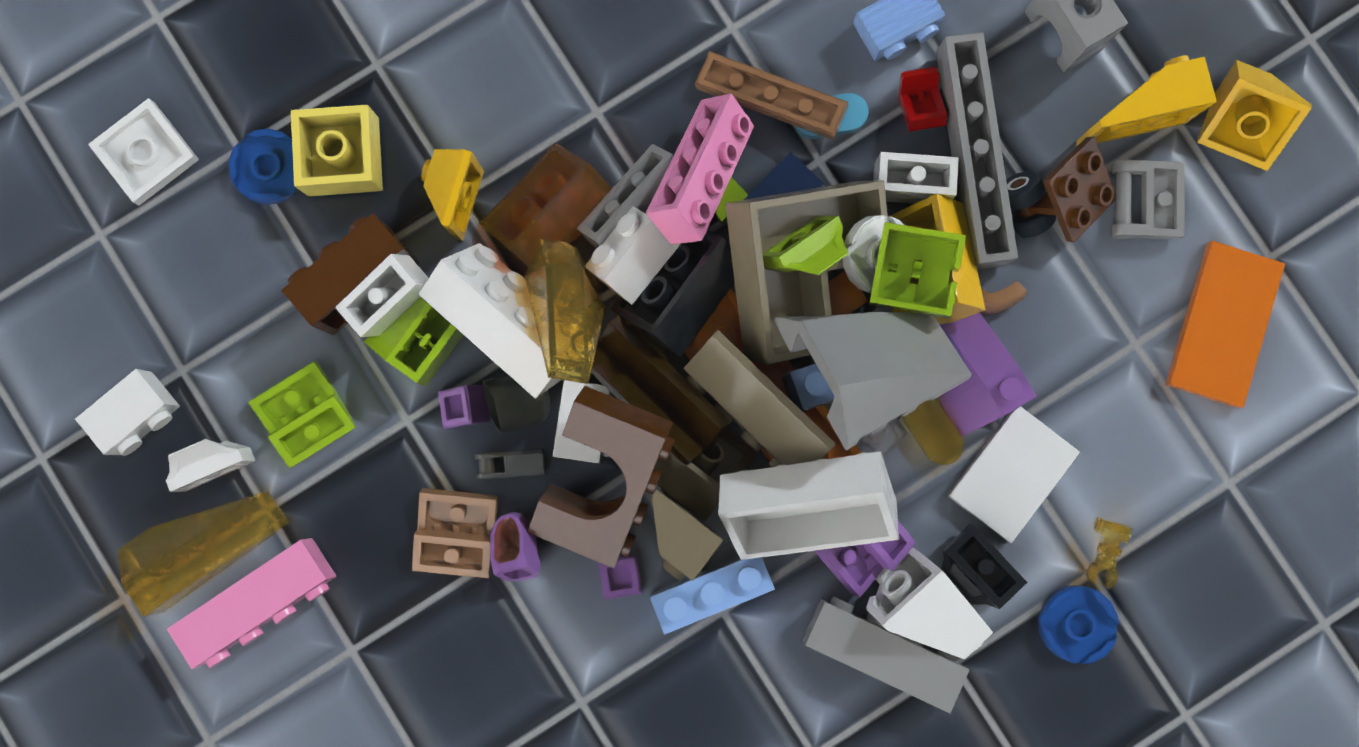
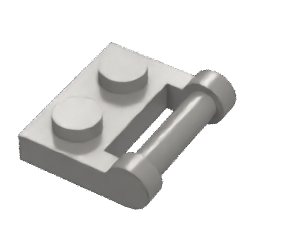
[1111,160,1185,240]

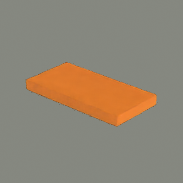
[1165,240,1285,409]

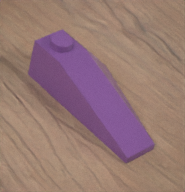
[938,312,1037,438]

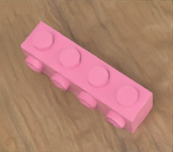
[646,93,754,245]
[167,538,337,669]

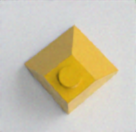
[1197,60,1312,171]
[421,149,484,241]

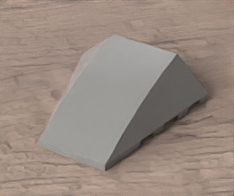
[774,312,972,450]

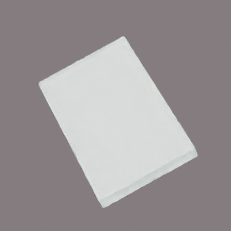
[947,406,1080,544]

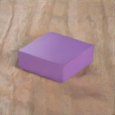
[598,554,643,599]

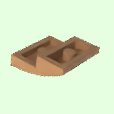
[412,488,499,578]

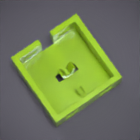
[869,222,966,318]

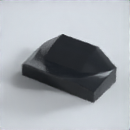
[941,524,1028,609]

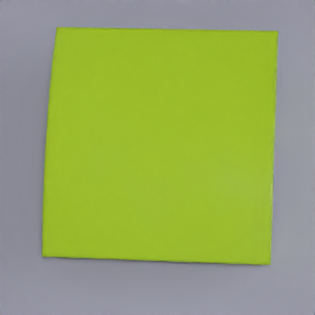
[248,360,356,468]

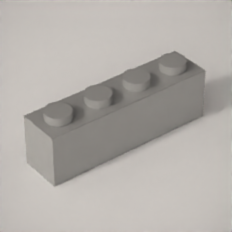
[802,596,969,714]

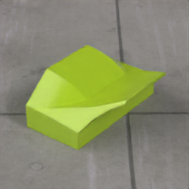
[762,216,848,275]

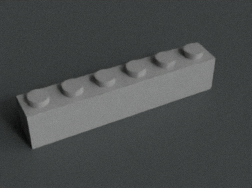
[936,32,1018,270]

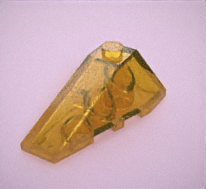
[525,239,605,384]
[118,491,290,617]

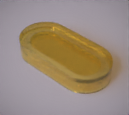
[902,399,964,465]

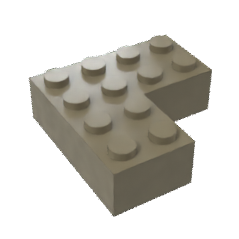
[725,180,888,365]

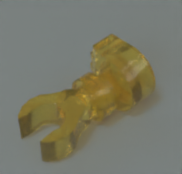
[1086,517,1133,589]

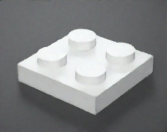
[88,98,199,205]

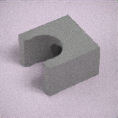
[1024,0,1128,73]

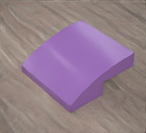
[814,521,916,597]

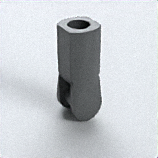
[475,448,546,479]

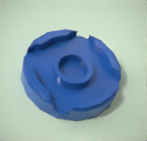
[228,128,299,205]
[1038,585,1119,664]

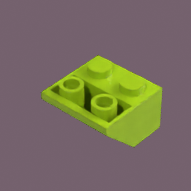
[364,297,464,387]

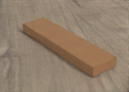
[695,51,848,141]

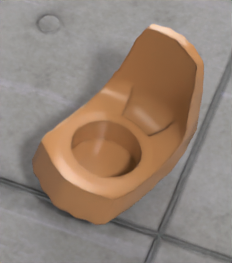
[980,281,1027,315]

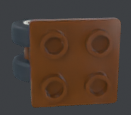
[1006,137,1116,242]

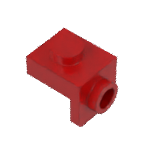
[898,67,947,132]

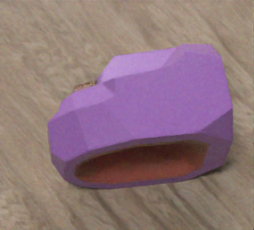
[490,512,541,581]

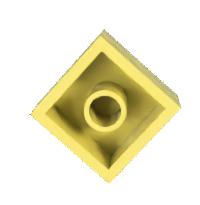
[291,105,383,197]

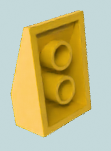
[1076,55,1217,146]

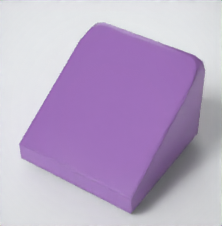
[438,385,490,429]

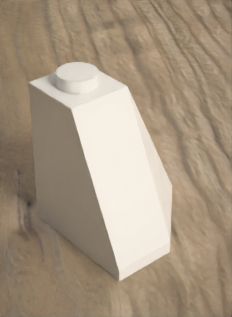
[866,547,993,659]

